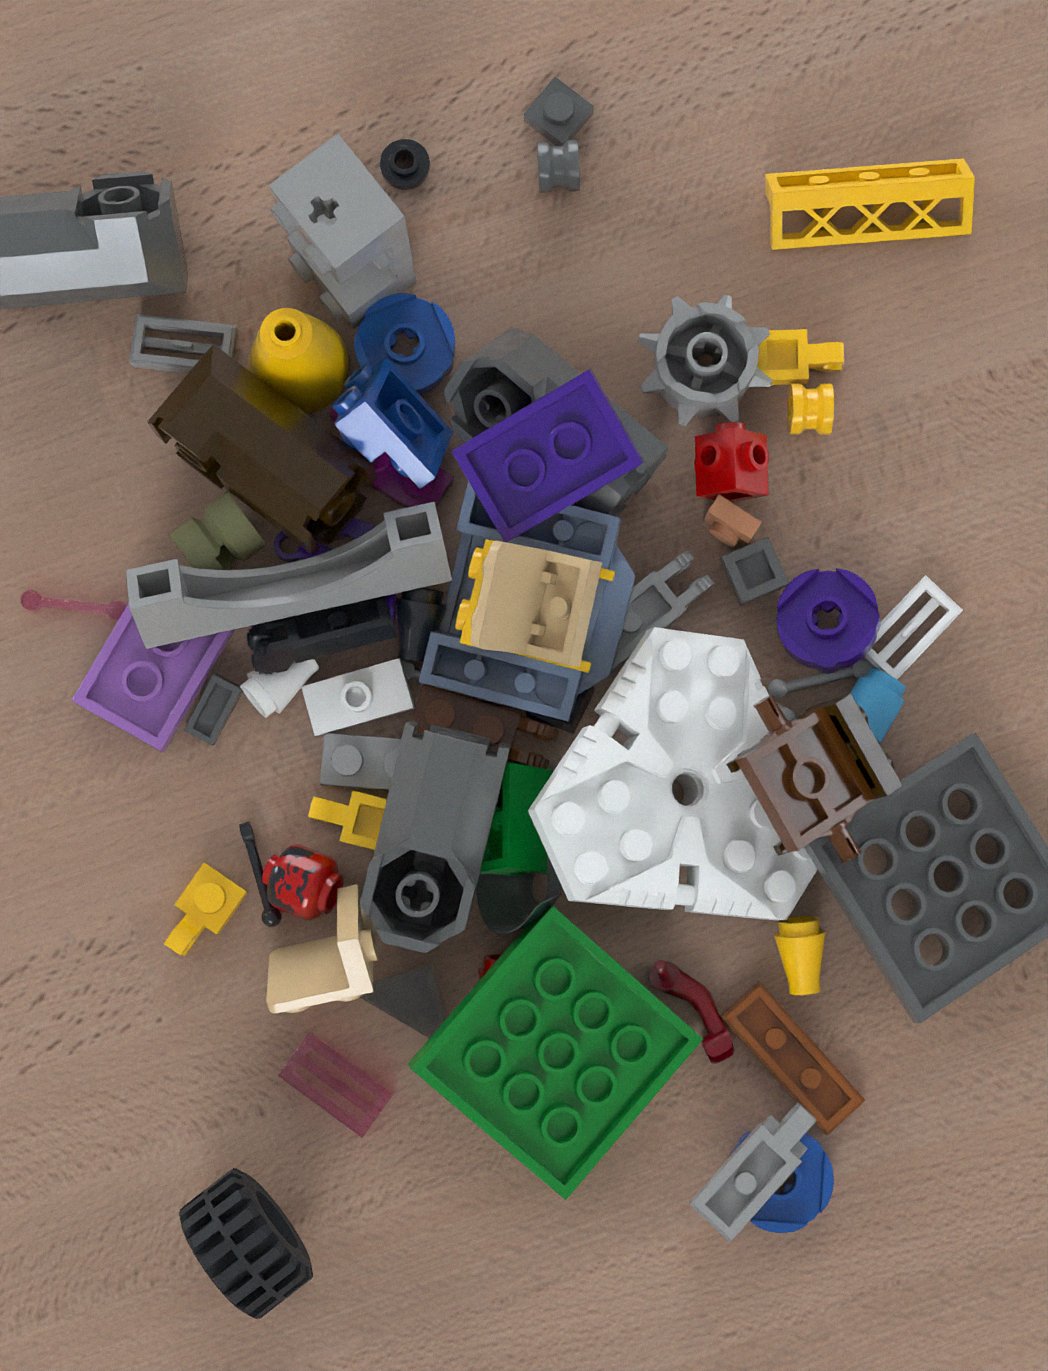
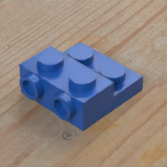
[333,358,453,489]

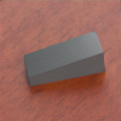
[184,674,243,746]

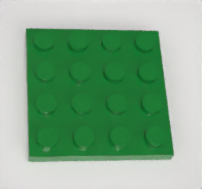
[407,904,703,1200]

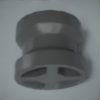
[537,139,580,193]

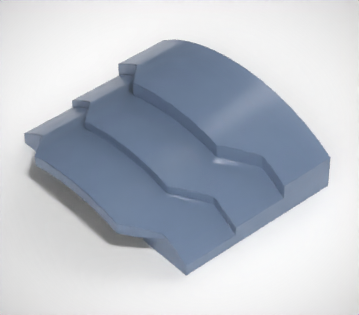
[419,481,636,722]

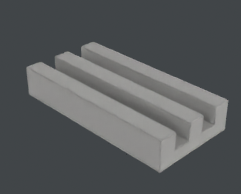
[129,314,238,374]

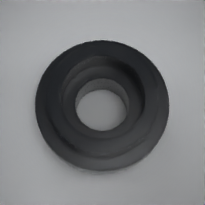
[380,139,430,190]

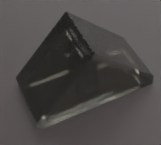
[360,964,448,1038]

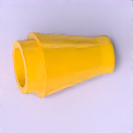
[774,916,826,995]

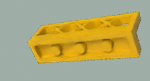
[765,158,975,250]

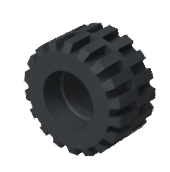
[179,1168,313,1319]

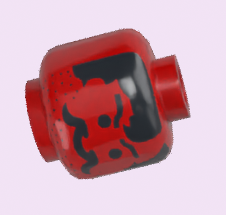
[262,844,344,920]

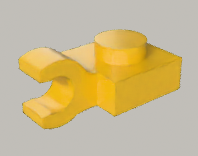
[757,329,844,385]
[308,791,387,850]
[164,862,248,957]

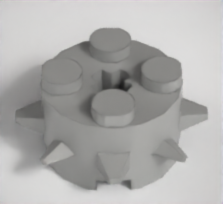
[638,295,772,426]

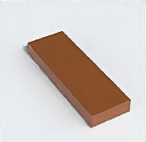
[720,981,866,1136]

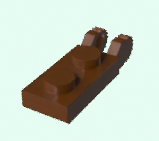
[411,683,559,769]

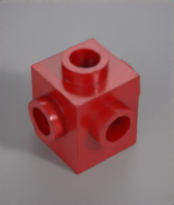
[694,422,769,502]

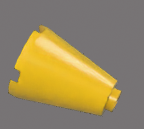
[248,308,349,414]

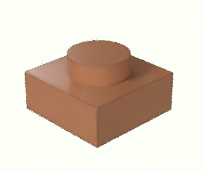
[704,495,762,547]

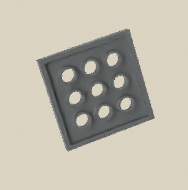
[804,733,1048,1023]

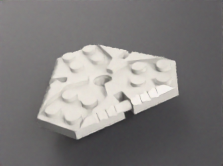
[528,627,817,921]

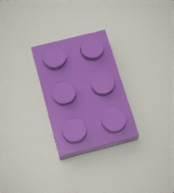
[71,603,235,752]

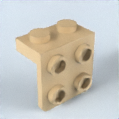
[470,540,602,667]
[266,884,379,1013]

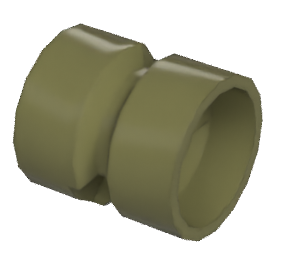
[169,491,266,570]

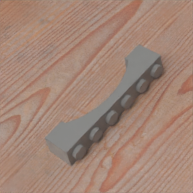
[126,502,452,649]

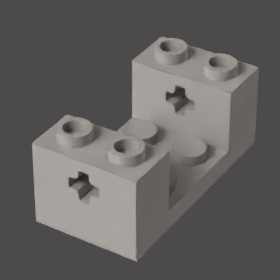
[269,134,416,330]

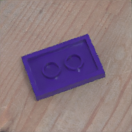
[451,368,644,542]

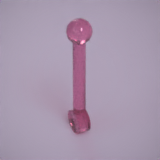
[21,590,126,620]

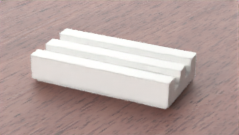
[864,575,963,679]

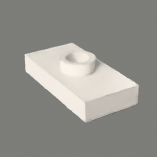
[301,658,415,736]

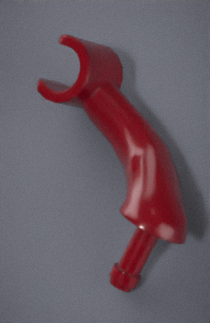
[649,960,735,1064]

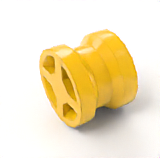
[787,383,834,435]

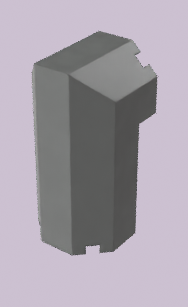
[0,171,189,309]
[444,327,668,517]
[360,721,511,953]

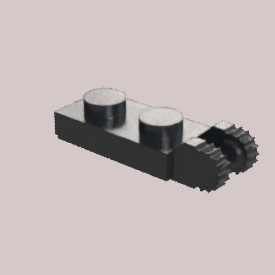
[247,596,396,675]

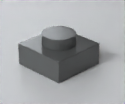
[524,77,594,146]
[720,537,789,606]

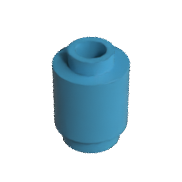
[850,668,906,745]

